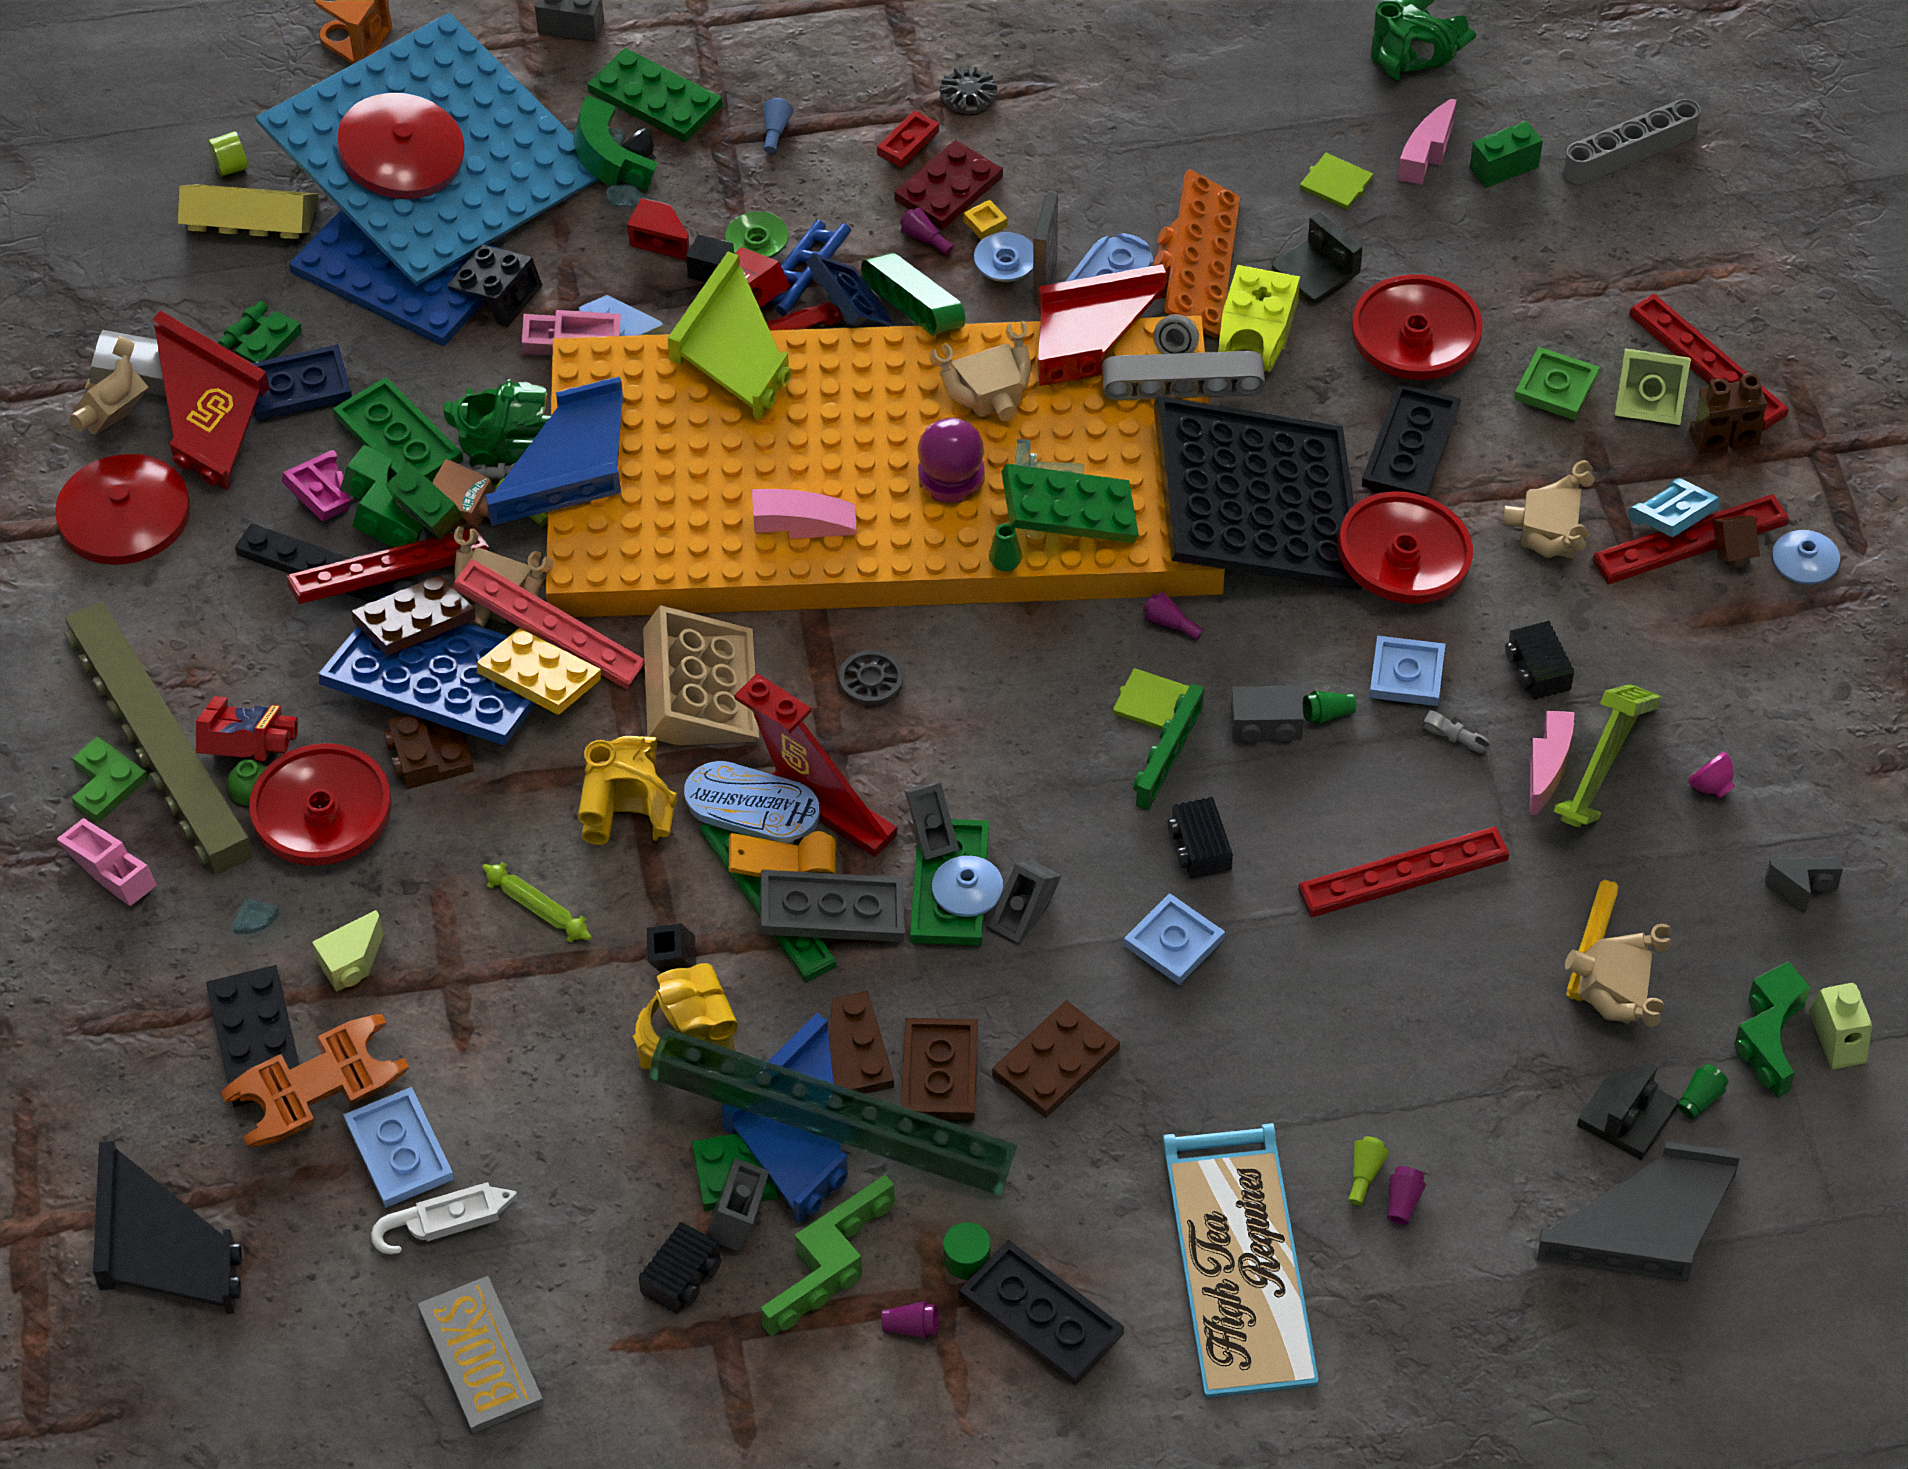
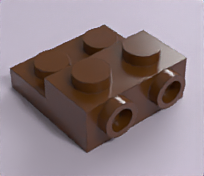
[383,714,474,789]

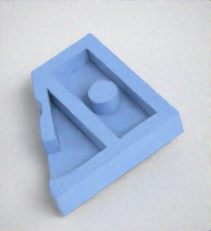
[579,295,664,336]

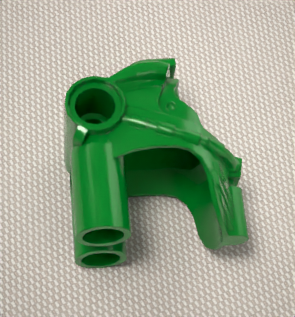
[1370,0,1476,81]
[443,379,551,467]

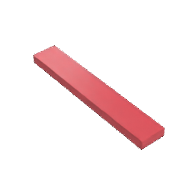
[453,559,645,690]

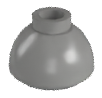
[1154,314,1199,354]

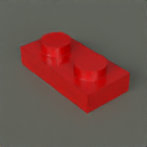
[877,110,939,168]

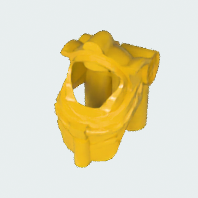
[577,736,678,845]
[633,963,739,1076]

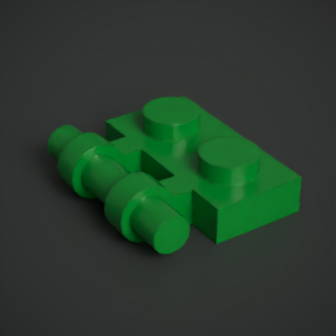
[218,301,302,363]

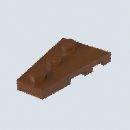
[829,990,894,1101]

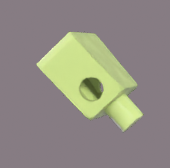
[1809,983,1872,1070]

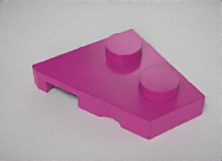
[281,450,350,522]

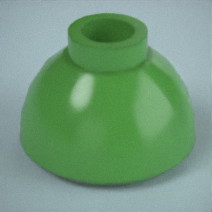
[227,759,266,806]

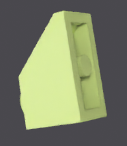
[312,910,384,992]

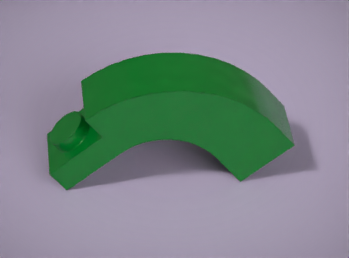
[573,95,658,192]

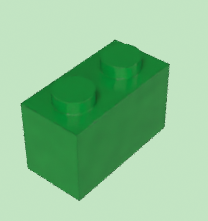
[1470,121,1543,188]
[385,462,463,540]

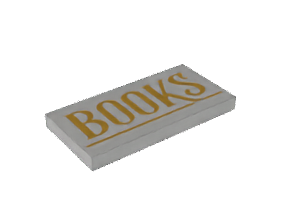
[417,1276,544,1434]

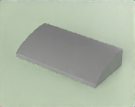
[90,330,166,396]

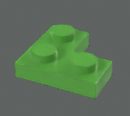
[72,736,148,823]

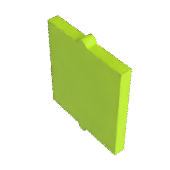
[1300,153,1373,210]
[1113,668,1190,730]

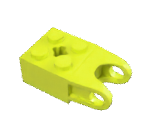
[1218,265,1300,372]

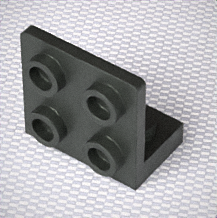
[1272,211,1363,303]

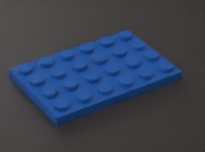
[289,210,500,347]
[319,596,536,746]

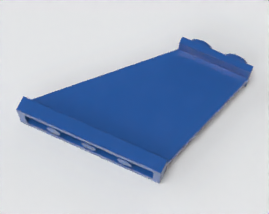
[485,376,624,526]
[721,1013,848,1224]

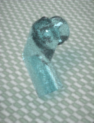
[606,185,649,208]

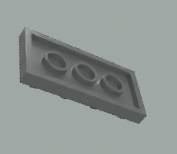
[760,870,904,942]

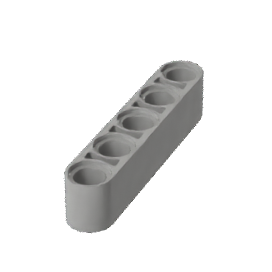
[1564,99,1700,184]
[1102,351,1265,400]

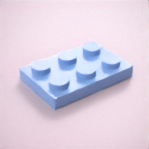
[343,1087,454,1208]

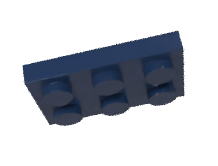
[806,253,898,328]
[252,344,352,421]

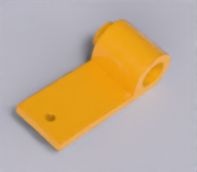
[729,831,836,877]

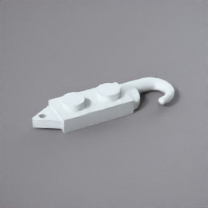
[371,1182,517,1255]

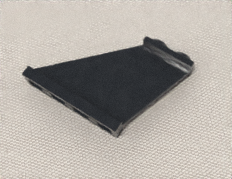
[93,1141,242,1314]

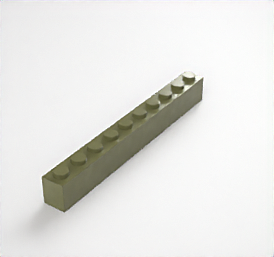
[64,601,253,875]

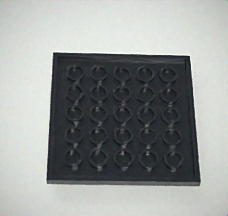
[1153,396,1362,590]

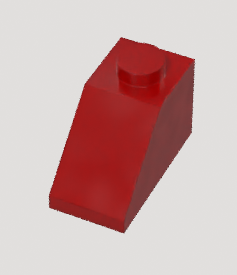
[627,198,690,260]

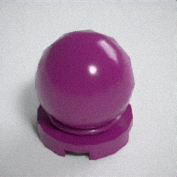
[917,417,985,503]

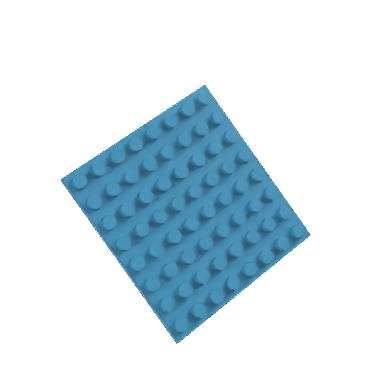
[255,13,599,286]

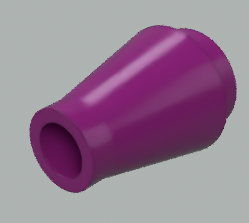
[1387,1166,1426,1225]
[881,1301,939,1339]

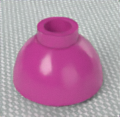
[1688,752,1735,799]

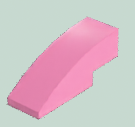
[1398,99,1457,185]
[522,310,621,355]
[752,489,857,539]
[1529,711,1574,815]
[57,818,157,906]

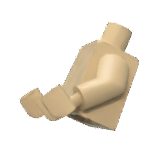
[930,321,1031,421]
[69,336,149,435]
[1503,460,1595,559]
[454,527,553,628]
[1565,924,1671,1027]

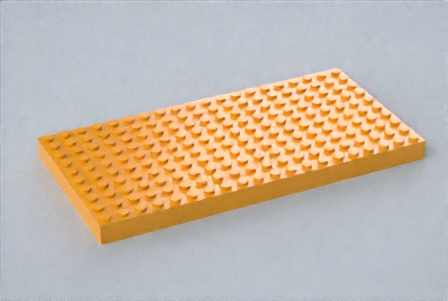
[546,316,1225,618]

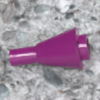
[900,208,954,256]
[1143,591,1204,641]

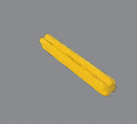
[1566,880,1618,1001]

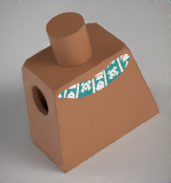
[432,459,493,531]

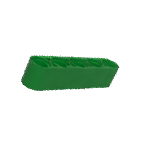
[861,252,966,335]

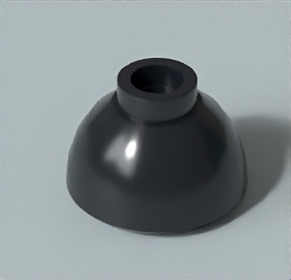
[621,129,656,161]

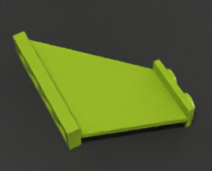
[668,252,792,420]
[1553,684,1662,827]

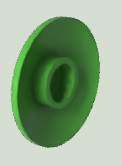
[725,211,789,258]

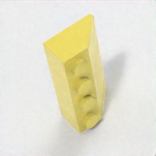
[178,184,319,239]

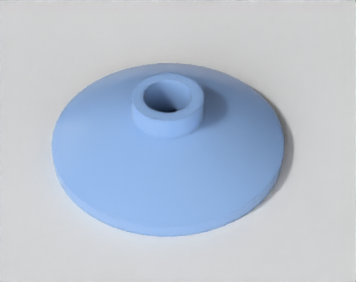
[974,232,1033,282]
[1772,530,1840,585]
[932,856,1003,917]

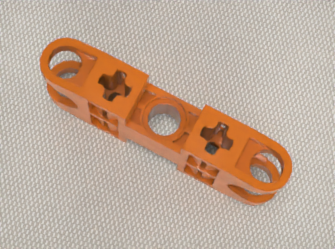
[220,1014,410,1148]

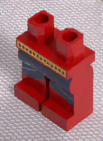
[196,696,298,761]

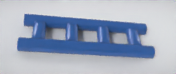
[760,220,851,316]

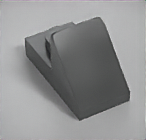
[905,781,959,860]
[1765,857,1843,912]

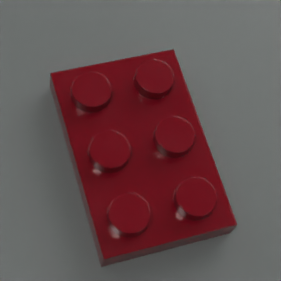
[894,139,1003,230]

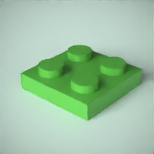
[1514,347,1600,421]

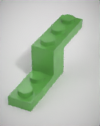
[760,1175,895,1336]

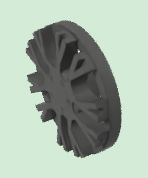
[940,66,997,114]
[839,650,903,708]

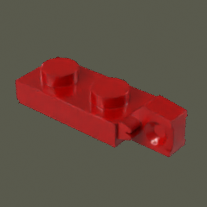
[766,301,843,331]

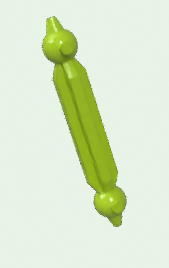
[482,861,592,943]

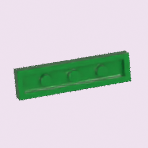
[1133,683,1204,810]

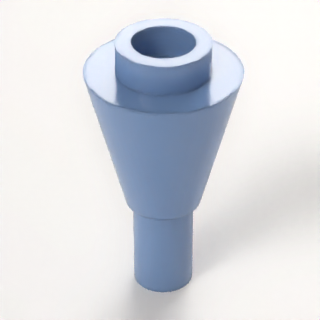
[763,98,794,153]

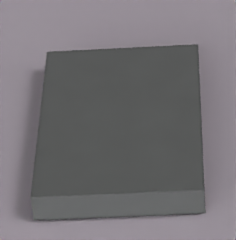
[1033,192,1058,305]

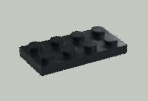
[1361,383,1461,497]
[206,965,300,1107]
[959,1240,1124,1385]

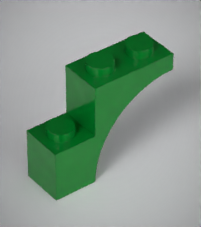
[340,445,424,548]
[1734,961,1810,1098]

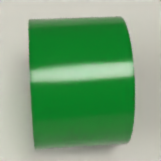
[943,1222,991,1280]

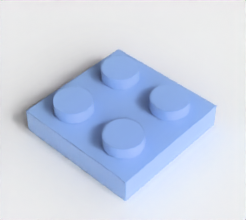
[1369,635,1446,706]
[1124,893,1225,985]

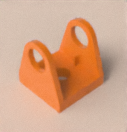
[313,0,393,64]

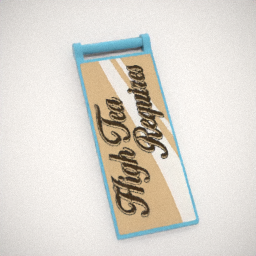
[1163,1123,1319,1398]

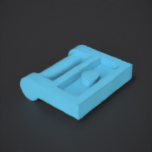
[1628,478,1719,538]

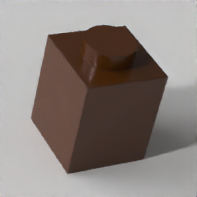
[1713,515,1760,566]

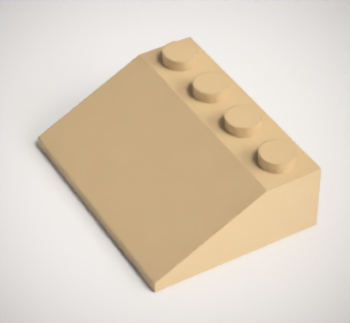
[643,605,759,746]

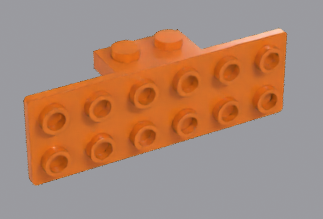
[1153,169,1240,339]

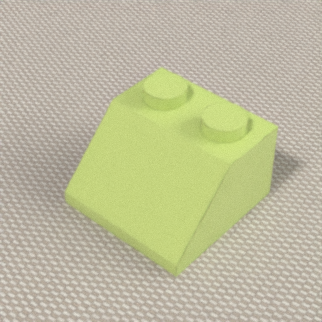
[1615,348,1691,425]

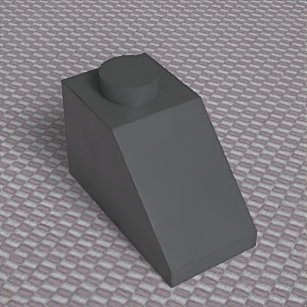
[989,860,1062,943]
[705,1158,769,1252]

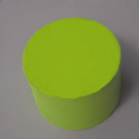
[208,131,248,177]

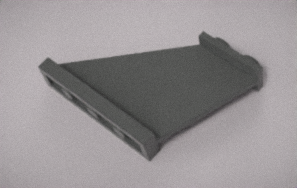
[1537,1141,1740,1282]

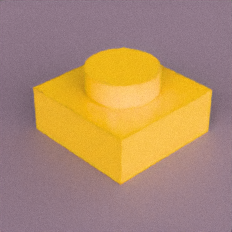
[964,200,1008,240]

